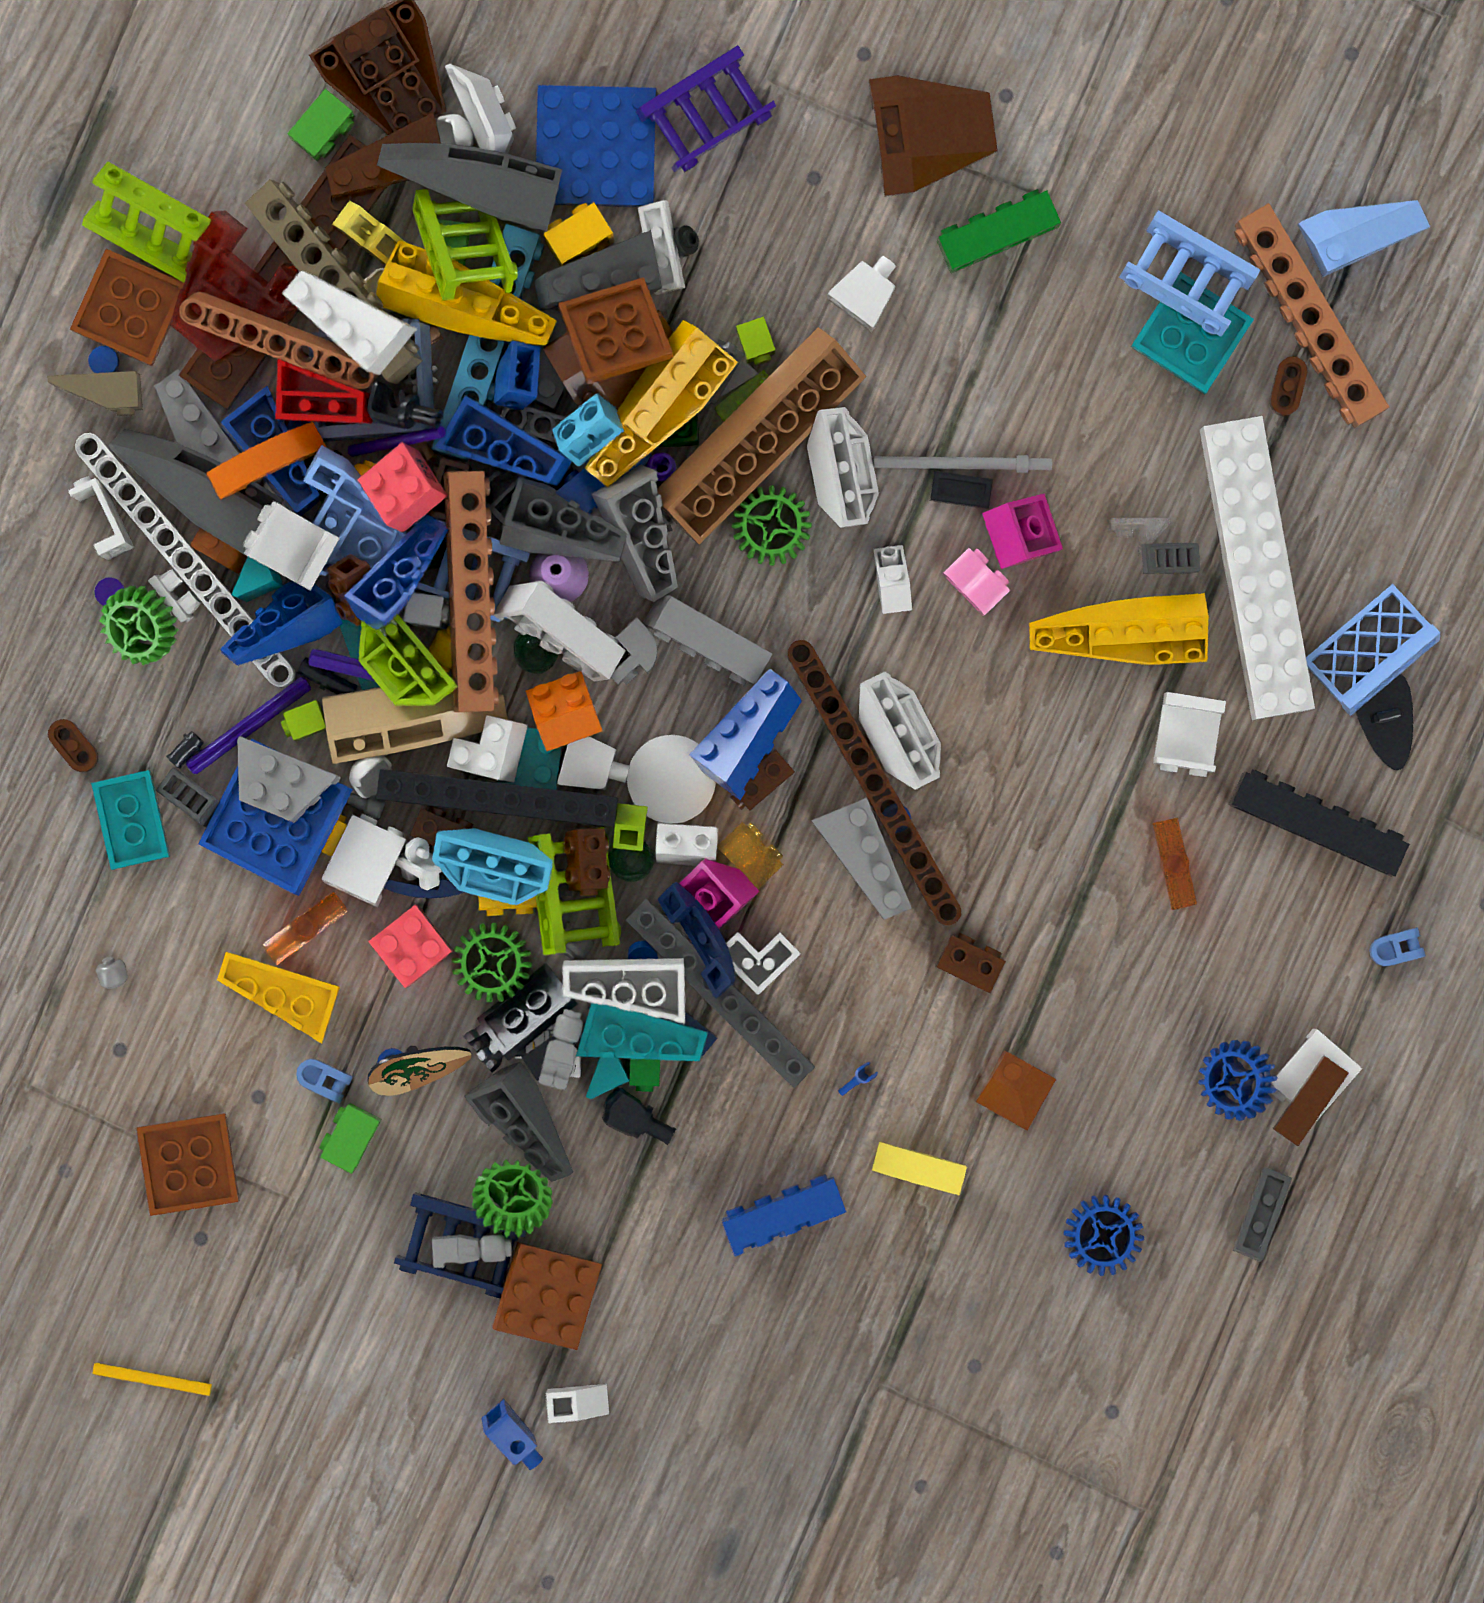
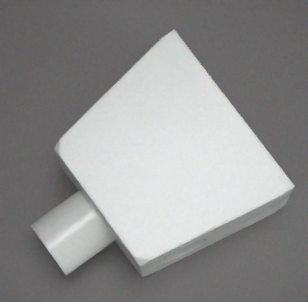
[827,256,896,332]
[557,736,630,790]

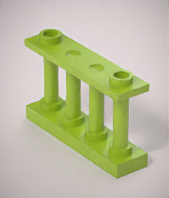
[82,161,212,283]
[412,189,518,300]
[528,827,621,955]

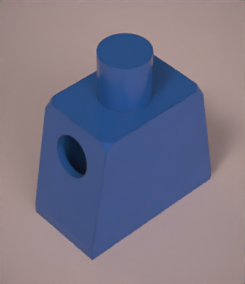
[494,340,540,410]
[481,1399,543,1470]

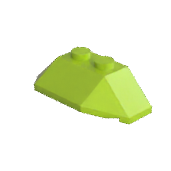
[359,614,458,706]

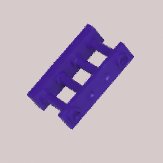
[636,45,777,173]

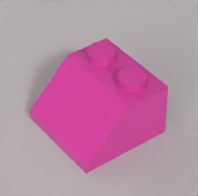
[982,494,1063,569]
[679,859,760,929]

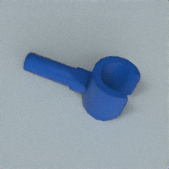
[838,1062,878,1096]

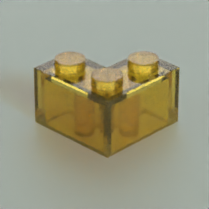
[717,822,784,889]

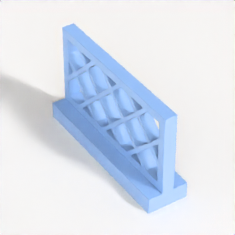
[1306,584,1440,716]

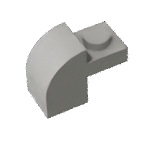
[611,618,658,685]

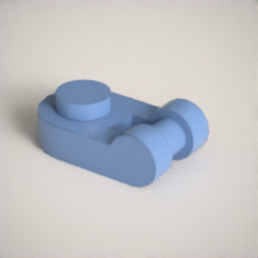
[1369,927,1426,966]
[296,1059,353,1104]

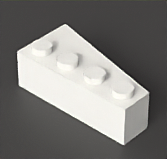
[493,581,626,681]

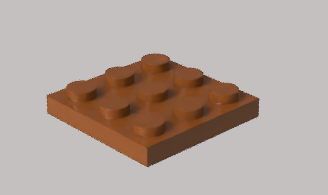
[70,249,188,367]
[558,277,673,385]
[136,1113,240,1216]
[492,1242,602,1350]

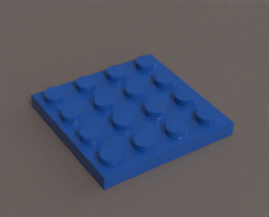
[536,85,656,207]
[198,738,353,896]

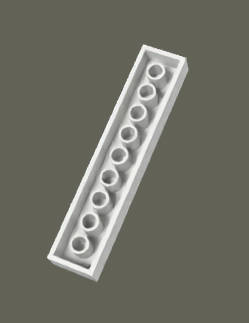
[1200,416,1315,720]

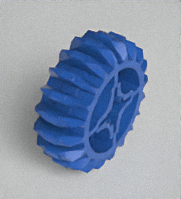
[1198,1040,1278,1121]
[1063,1195,1144,1276]

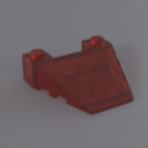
[170,210,299,361]

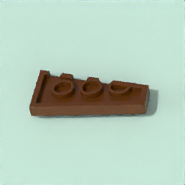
[325,113,441,198]

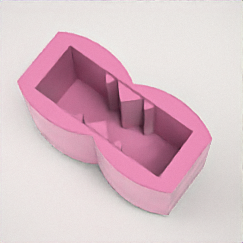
[942,548,1010,616]

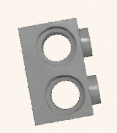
[404,592,450,630]

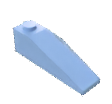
[1298,200,1430,277]

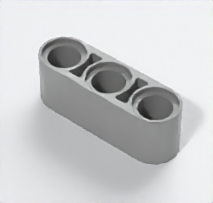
[501,407,567,445]

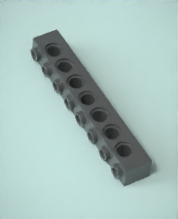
[625,899,815,1088]

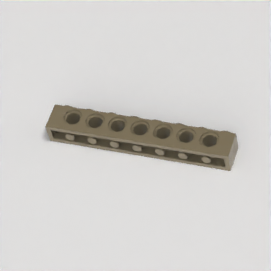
[245,179,423,384]

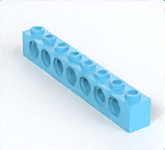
[432,224,544,463]

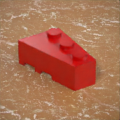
[275,359,372,424]

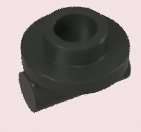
[673,225,699,258]

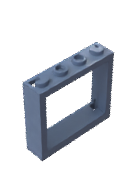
[309,318,435,442]

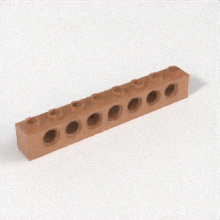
[1234,203,1389,429]
[444,471,499,713]

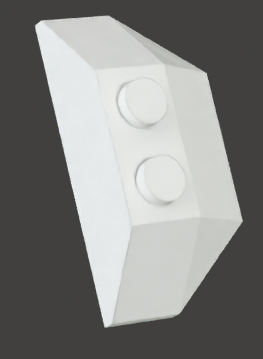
[445,64,516,154]
[807,407,879,528]
[859,672,941,790]

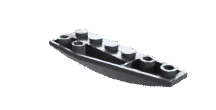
[377,143,562,231]
[109,429,284,555]

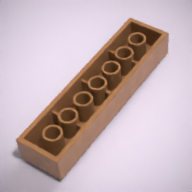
[657,327,867,545]

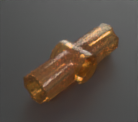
[1152,817,1197,910]
[262,891,349,965]

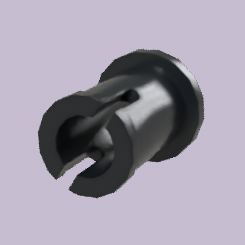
[166,731,204,769]

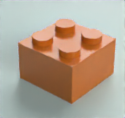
[525,671,602,752]

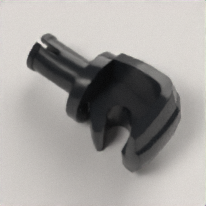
[367,381,443,429]
[602,1087,676,1145]

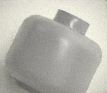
[564,928,594,959]
[96,957,128,989]

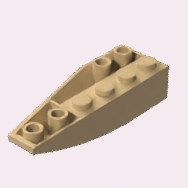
[322,687,508,764]

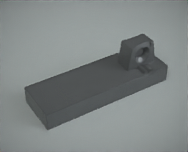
[1233,1167,1292,1262]

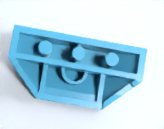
[432,828,553,905]

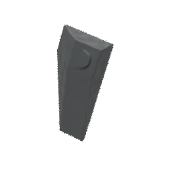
[500,477,627,561]

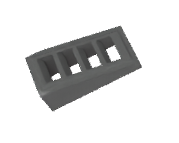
[1141,543,1200,574]
[155,767,220,827]

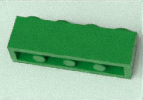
[937,189,1061,274]

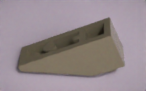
[47,371,142,416]

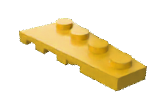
[217,952,340,1044]

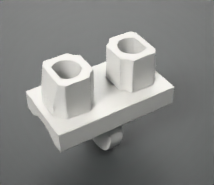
[148,569,201,623]
[395,837,443,890]

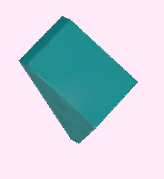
[231,556,283,602]
[586,1057,630,1099]

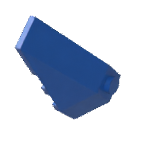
[344,514,448,630]
[220,580,343,666]

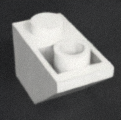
[873,545,912,614]
[546,1384,609,1423]

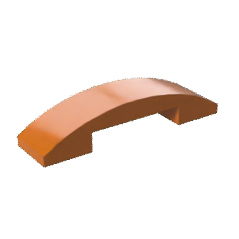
[206,422,327,500]

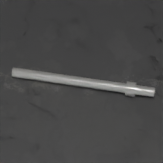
[874,455,1052,473]

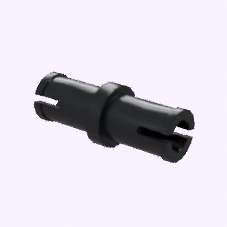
[297,657,358,695]

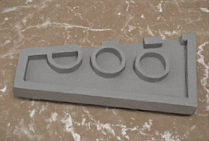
[154,369,240,463]

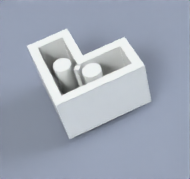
[447,715,528,782]
[726,932,801,995]

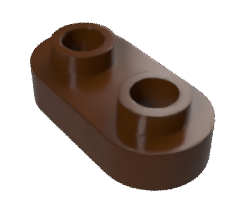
[1269,357,1308,416]
[48,719,98,772]

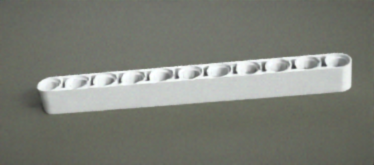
[75,433,296,688]

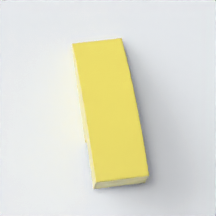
[332,201,407,266]
[872,1142,967,1195]

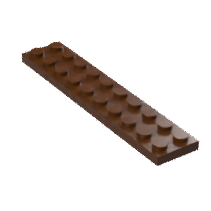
[179,135,387,410]

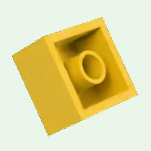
[543,203,615,267]

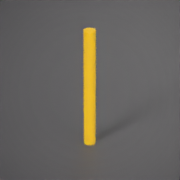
[92,1363,212,1396]

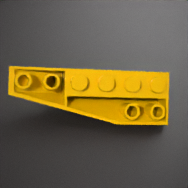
[376,240,557,345]
[584,320,738,487]
[1029,593,1209,665]

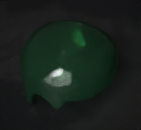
[513,633,558,674]
[608,841,655,882]

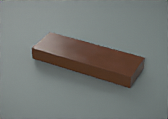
[1272,1055,1349,1146]

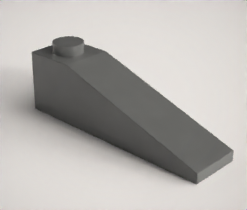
[464,1062,573,1182]

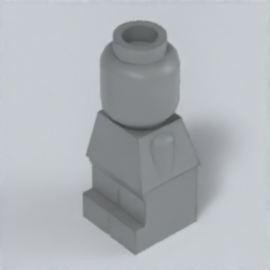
[538,1009,583,1091]
[432,1234,512,1268]

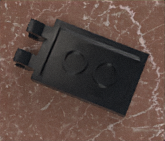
[463,963,578,1073]

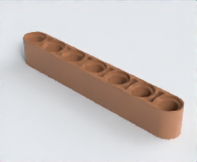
[179,292,379,389]

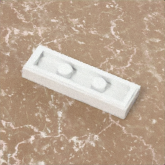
[637,200,685,295]

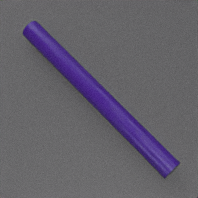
[348,426,446,457]

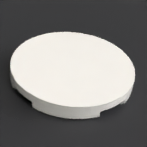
[627,735,716,824]

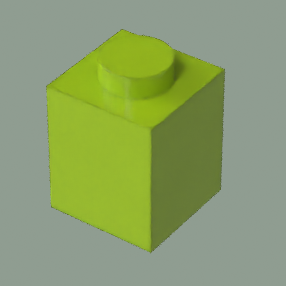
[736,316,776,365]
[281,700,326,742]
[613,803,648,851]

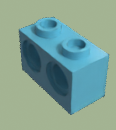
[552,393,624,466]

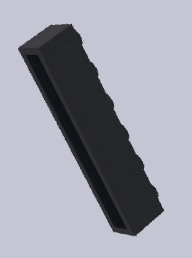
[1229,769,1410,877]

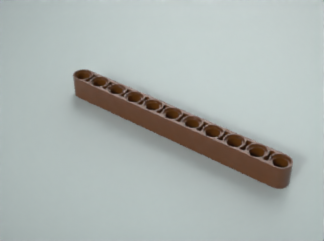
[788,640,961,925]

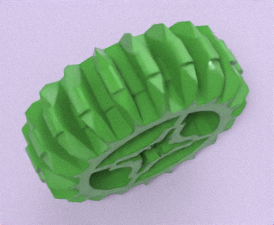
[732,485,812,566]
[99,585,179,665]
[452,922,532,1003]
[472,1159,553,1238]

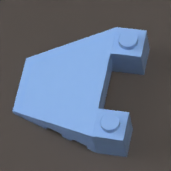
[304,445,407,576]

